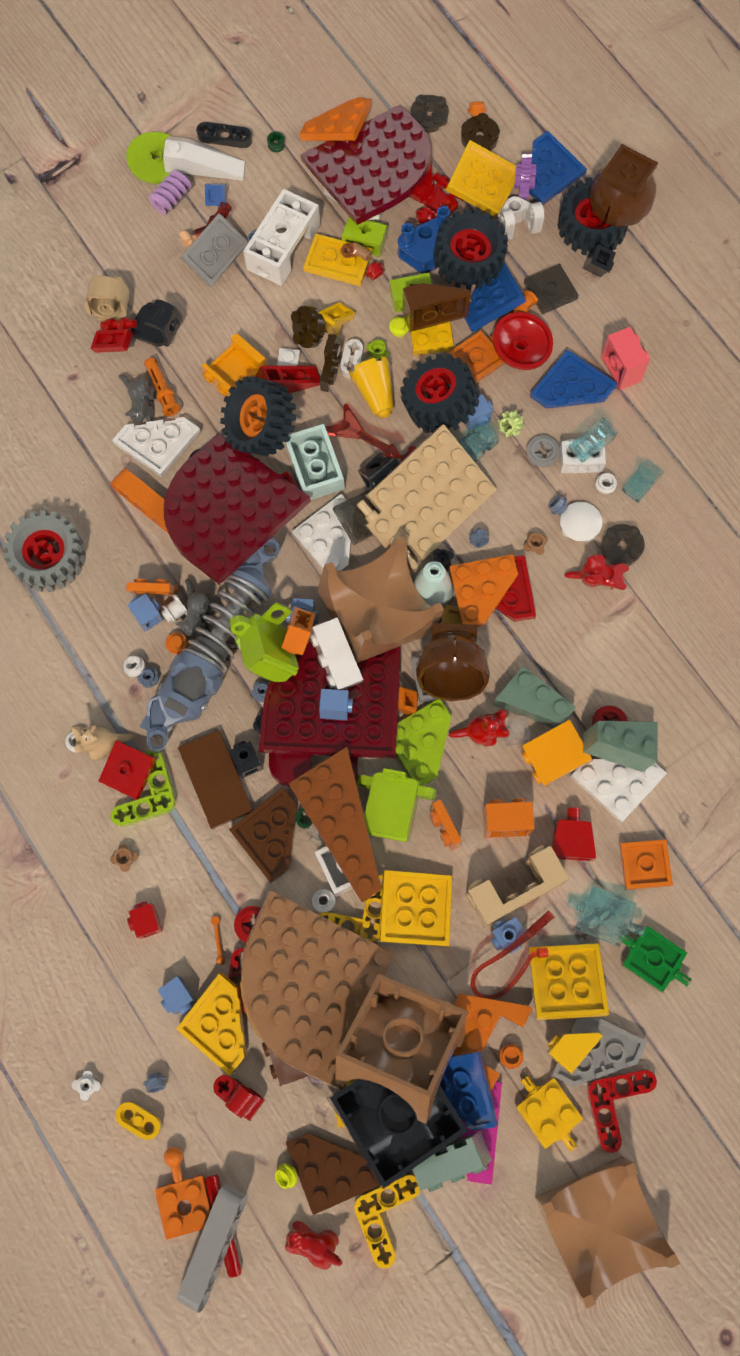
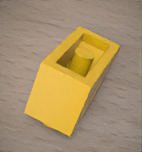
[546,1033,603,1074]

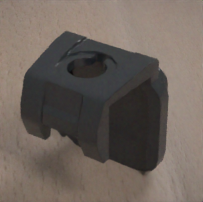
[130,299,183,347]
[358,452,401,491]

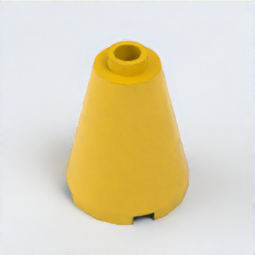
[349,357,394,419]

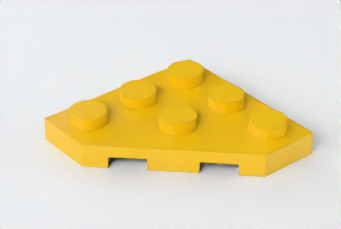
[176,972,247,1076]

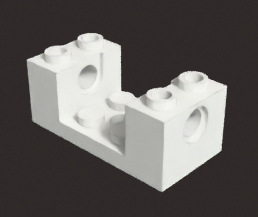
[243,189,320,286]

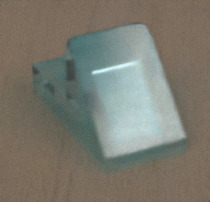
[622,459,664,503]

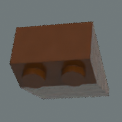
[403,283,471,332]

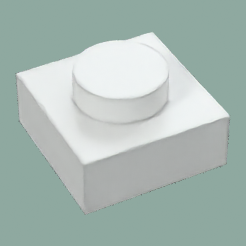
[277,348,300,366]

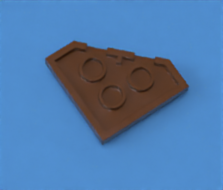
[229,787,297,884]
[286,1132,377,1215]

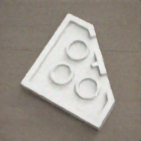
[112,417,201,478]
[291,494,355,571]
[570,759,667,823]

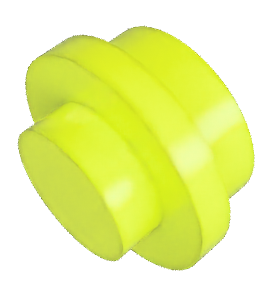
[389,317,409,337]
[275,1163,298,1189]

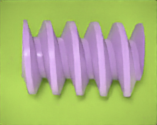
[149,170,192,215]

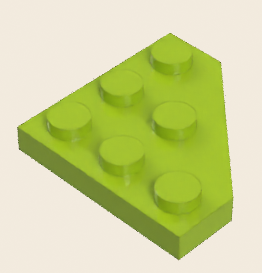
[396,699,452,786]

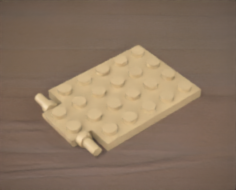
[357,424,497,570]

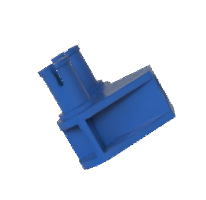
[397,206,450,274]

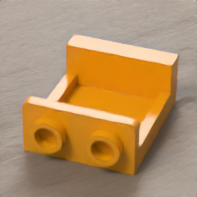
[201,333,267,397]
[521,720,593,787]

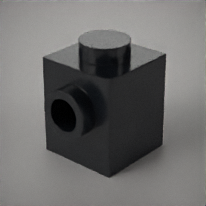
[583,244,616,277]
[230,741,263,779]

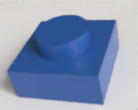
[205,183,226,206]

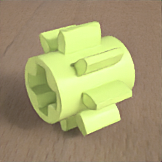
[498,410,525,437]

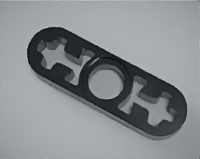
[196,122,252,148]

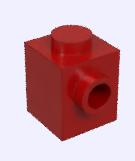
[127,901,163,939]

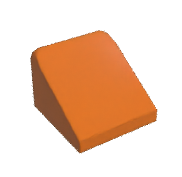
[398,687,418,715]

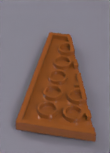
[289,747,382,903]

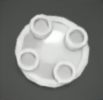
[560,502,602,542]

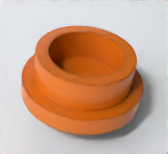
[467,101,487,117]
[165,633,188,654]
[499,1044,523,1069]

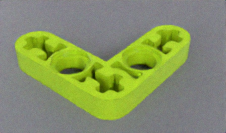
[110,750,176,827]

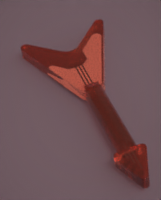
[325,404,401,459]

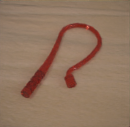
[470,910,555,999]

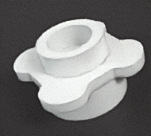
[72,1071,101,1101]

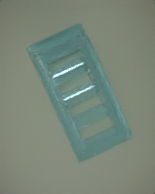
[568,418,617,463]

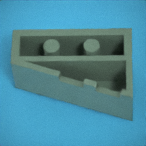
[493,666,576,728]
[583,721,658,772]
[412,1131,492,1192]

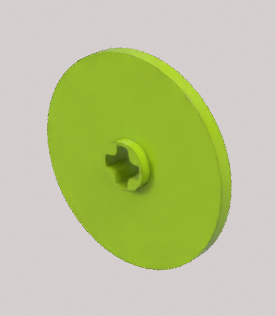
[126,132,170,184]

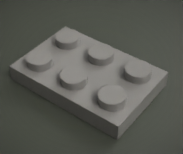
[180,213,249,287]

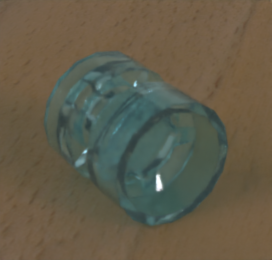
[459,422,499,462]

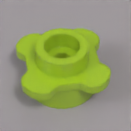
[366,340,389,361]

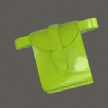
[229,603,299,682]
[356,768,437,842]

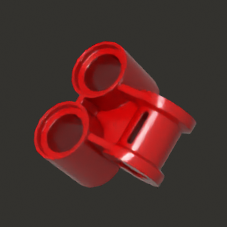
[213,1075,265,1121]

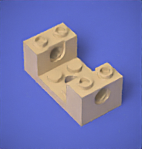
[466,845,570,928]

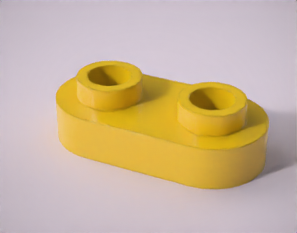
[115,1102,162,1140]

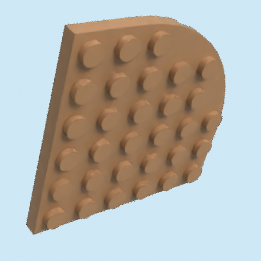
[240,891,394,1089]

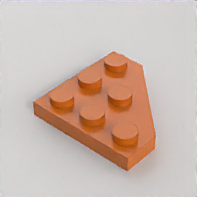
[299,97,372,141]
[449,554,518,627]

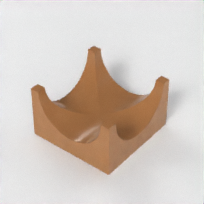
[318,536,444,663]
[336,973,469,1124]
[535,1156,680,1308]

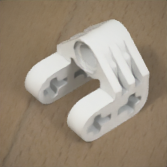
[497,196,544,240]

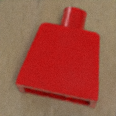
[551,807,596,862]

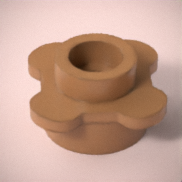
[524,532,548,555]
[110,844,138,872]

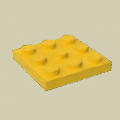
[446,140,516,219]
[379,870,452,947]
[528,943,609,1020]

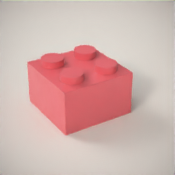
[601,327,650,391]

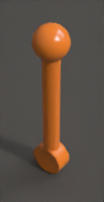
[211,916,225,965]

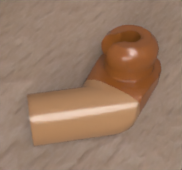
[340,242,372,261]

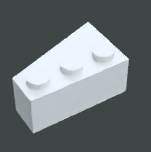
[310,618,363,690]

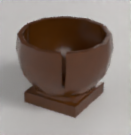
[589,144,658,227]
[416,623,490,701]

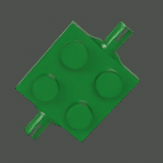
[618,926,692,993]

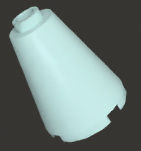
[413,562,454,607]

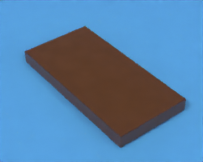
[178,730,253,829]

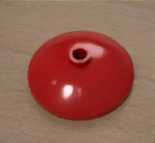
[492,312,553,370]

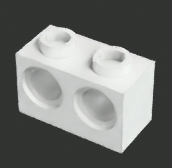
[559,438,606,473]

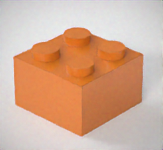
[482,798,535,838]

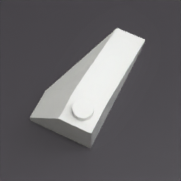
[163,136,245,181]

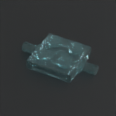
[567,886,646,947]

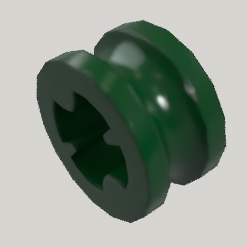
[267,131,285,153]
[296,808,314,829]

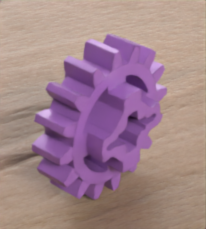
[514,153,536,200]

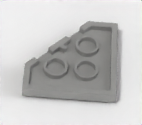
[551,1017,647,1087]

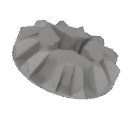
[526,436,560,468]

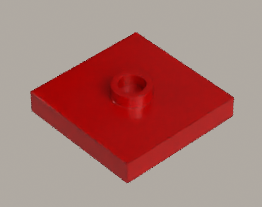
[98,740,156,800]

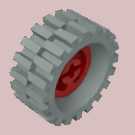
[2,510,86,592]

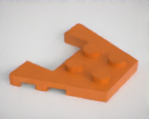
[453,994,533,1092]

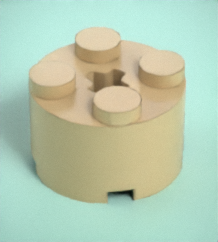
[85,275,129,321]

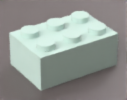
[285,424,345,500]

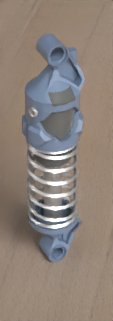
[140,538,280,753]

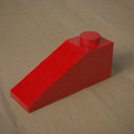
[254,365,320,393]

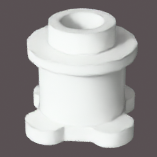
[161,595,187,624]

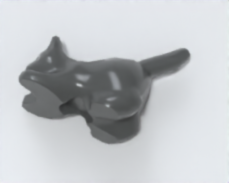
[119,374,157,422]
[176,579,217,637]

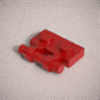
[422,172,464,216]
[91,318,137,353]

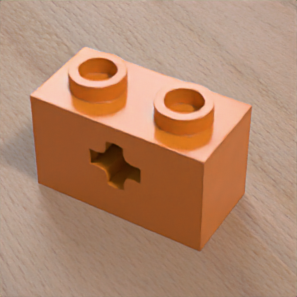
[281,606,315,655]

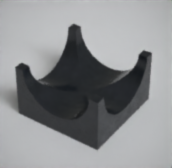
[326,1079,468,1189]

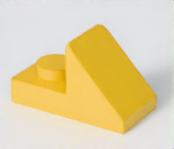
[318,302,356,337]

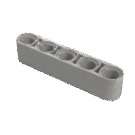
[177,1184,248,1313]

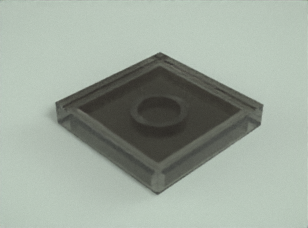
[524,264,579,315]
[333,489,379,545]

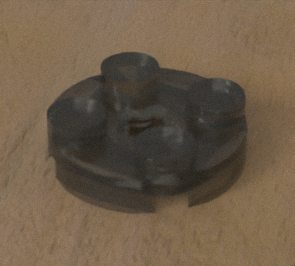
[410,94,449,133]
[600,524,645,566]

